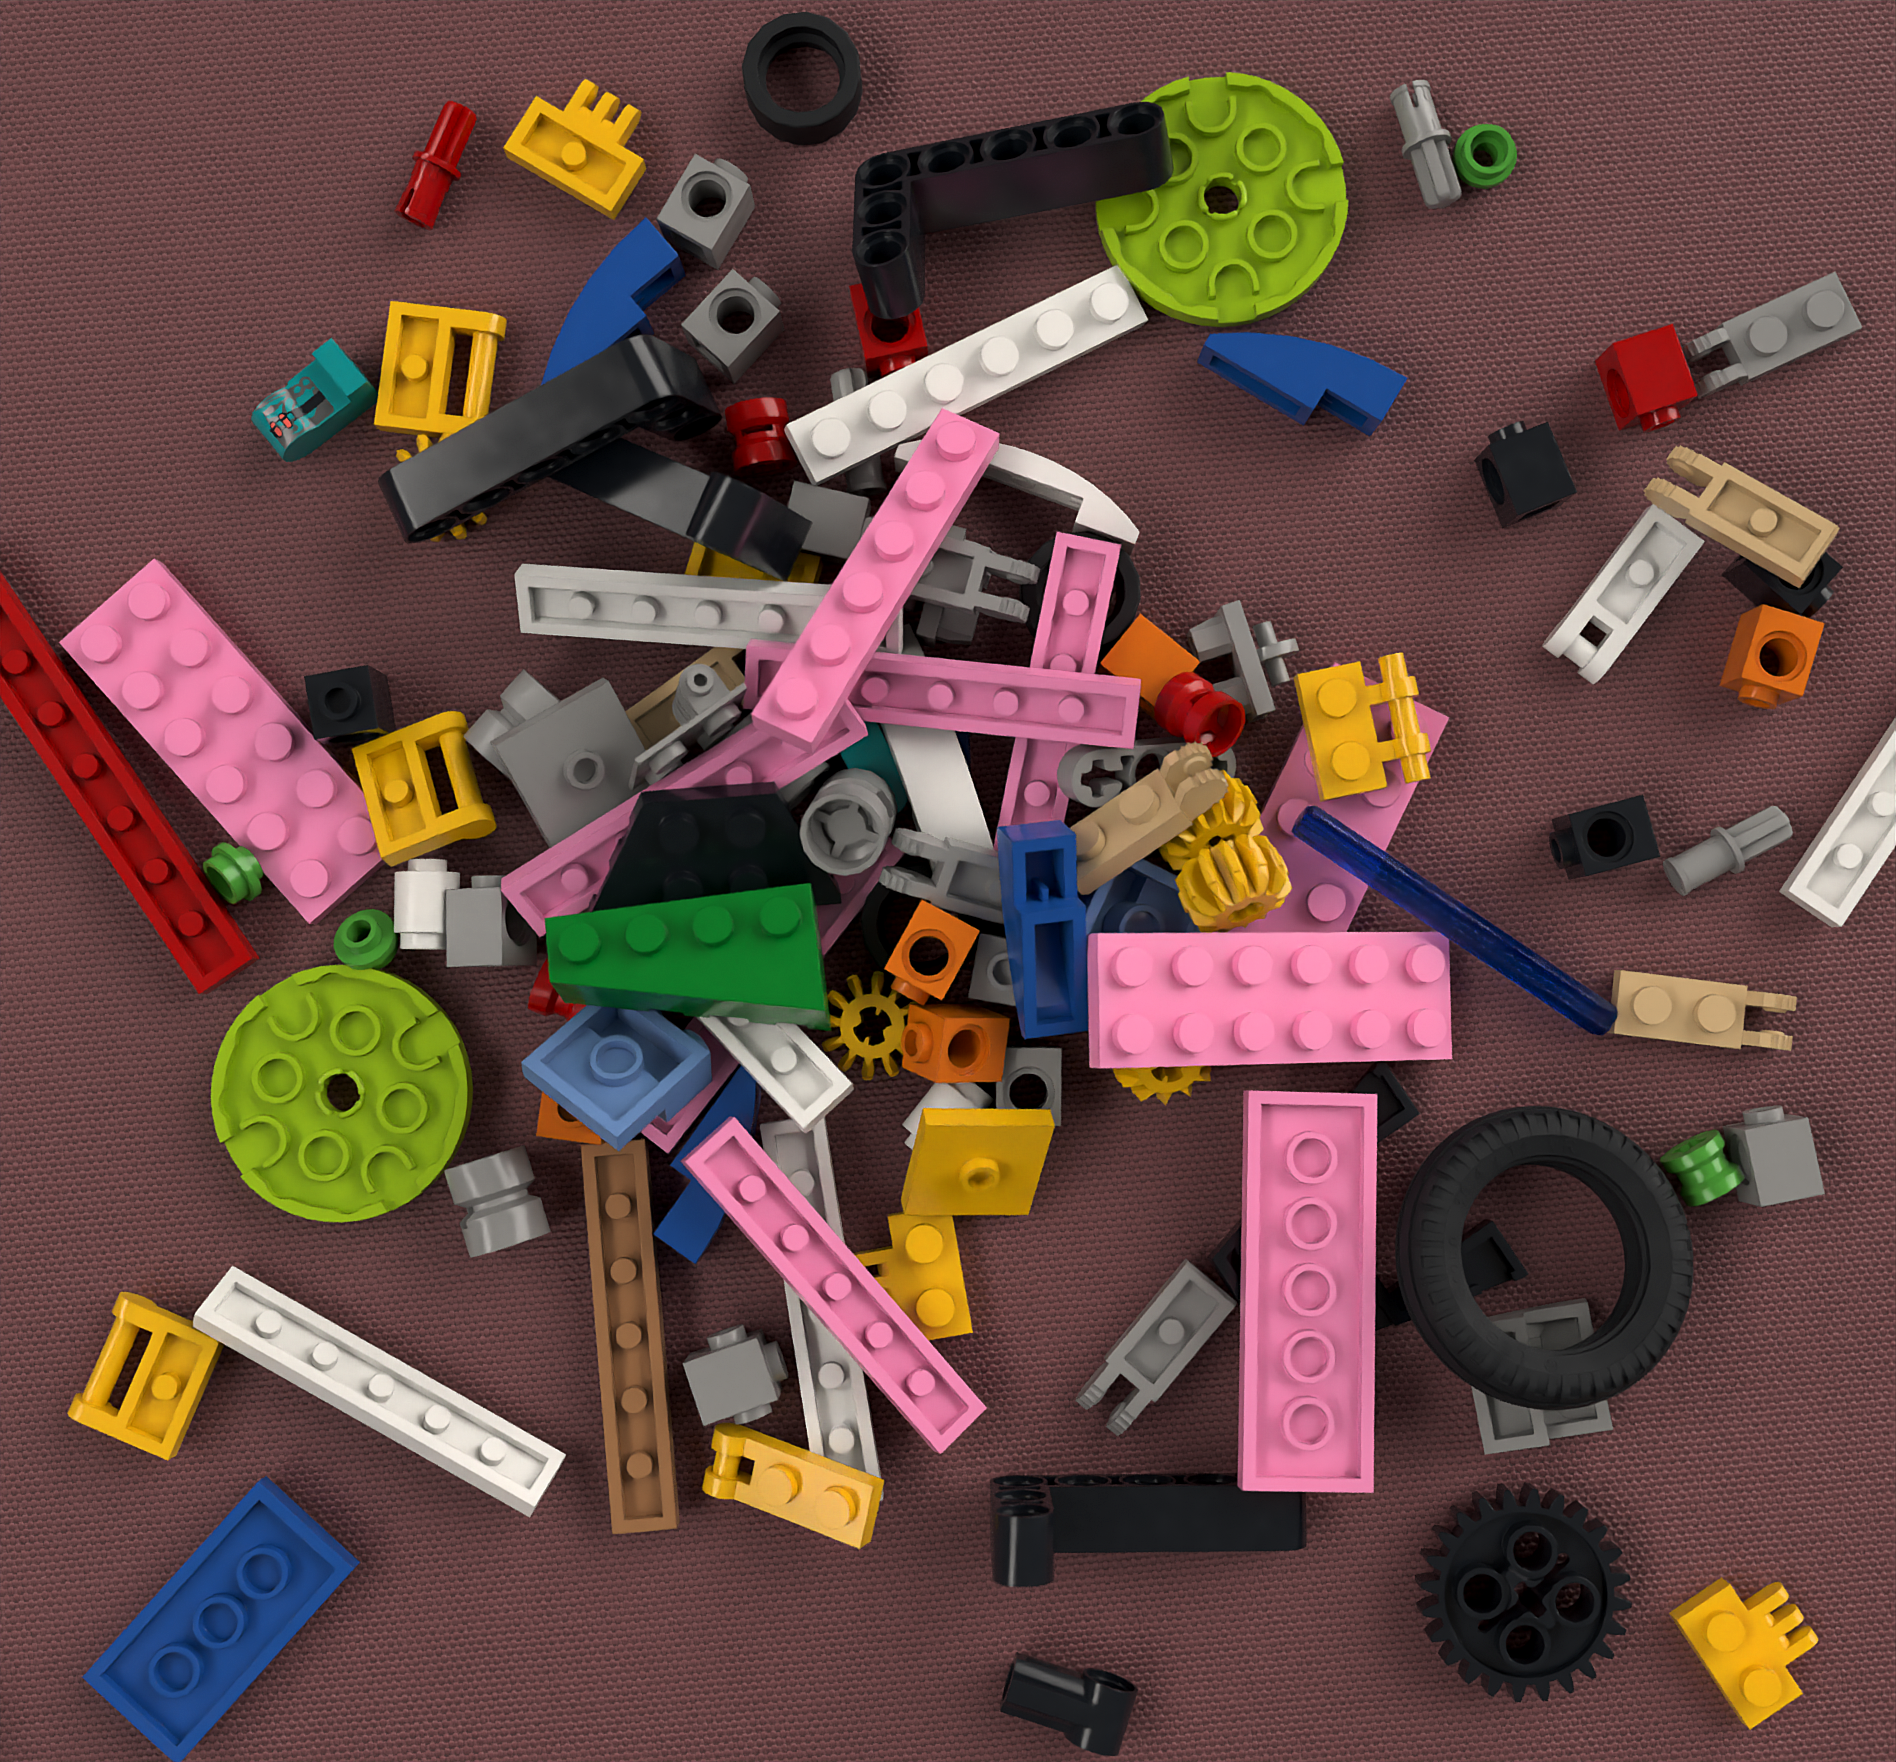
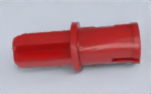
[394,100,477,230]

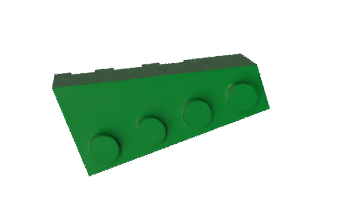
[545,883,831,1031]

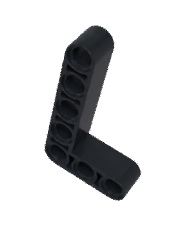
[852,102,1174,319]
[378,334,723,543]
[548,437,813,582]
[990,1473,1307,1588]

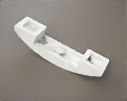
[894,440,1139,556]
[881,623,994,873]

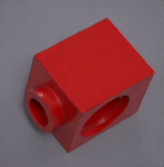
[849,283,928,378]
[1595,324,1698,433]

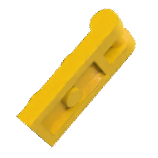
[702,1423,884,1549]

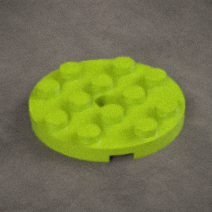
[1095,72,1349,327]
[211,965,473,1222]

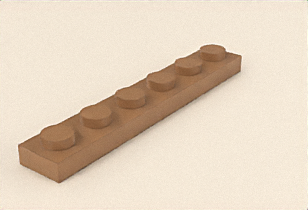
[581,1138,680,1534]

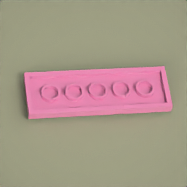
[59,558,386,925]
[1213,662,1449,933]
[1087,932,1452,1068]
[1238,1090,1377,1493]

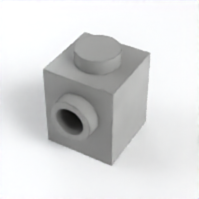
[683,1324,788,1426]

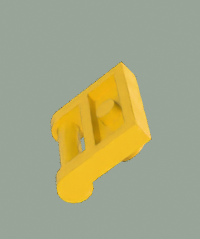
[374,301,507,438]
[352,711,497,867]
[67,1292,224,1461]

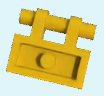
[1294,652,1431,802]

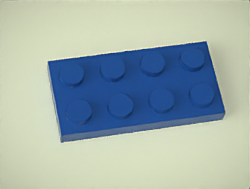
[82,1476,360,1762]

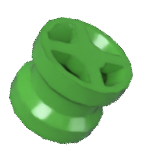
[1660,1130,1745,1207]

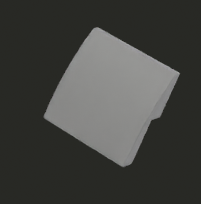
[1471,1298,1613,1455]

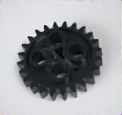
[1415,1482,1632,1702]

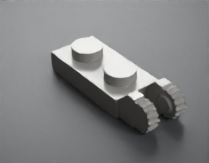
[1682,272,1863,399]
[859,517,1040,623]
[879,828,1004,924]
[1075,1258,1237,1436]

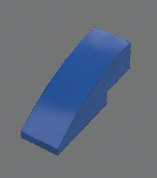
[541,218,686,385]
[1197,332,1407,437]
[997,820,1088,1039]
[653,1066,761,1264]

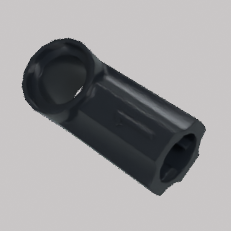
[1000,1652,1139,1756]

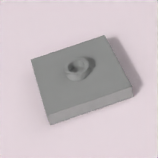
[490,678,650,848]

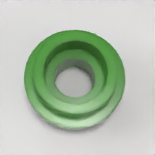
[1452,124,1517,189]
[203,842,263,904]
[334,909,398,970]

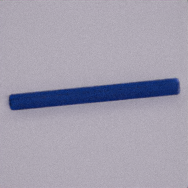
[1292,806,1618,1036]

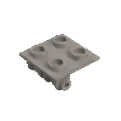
[628,664,747,791]

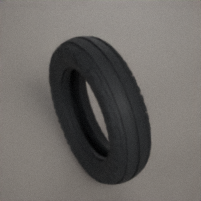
[1395,1106,1694,1410]

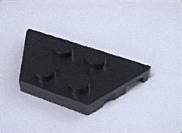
[589,781,841,912]

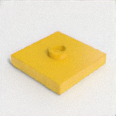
[901,1108,1055,1215]

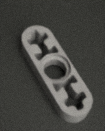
[1057,736,1236,807]

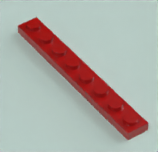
[0,571,260,994]

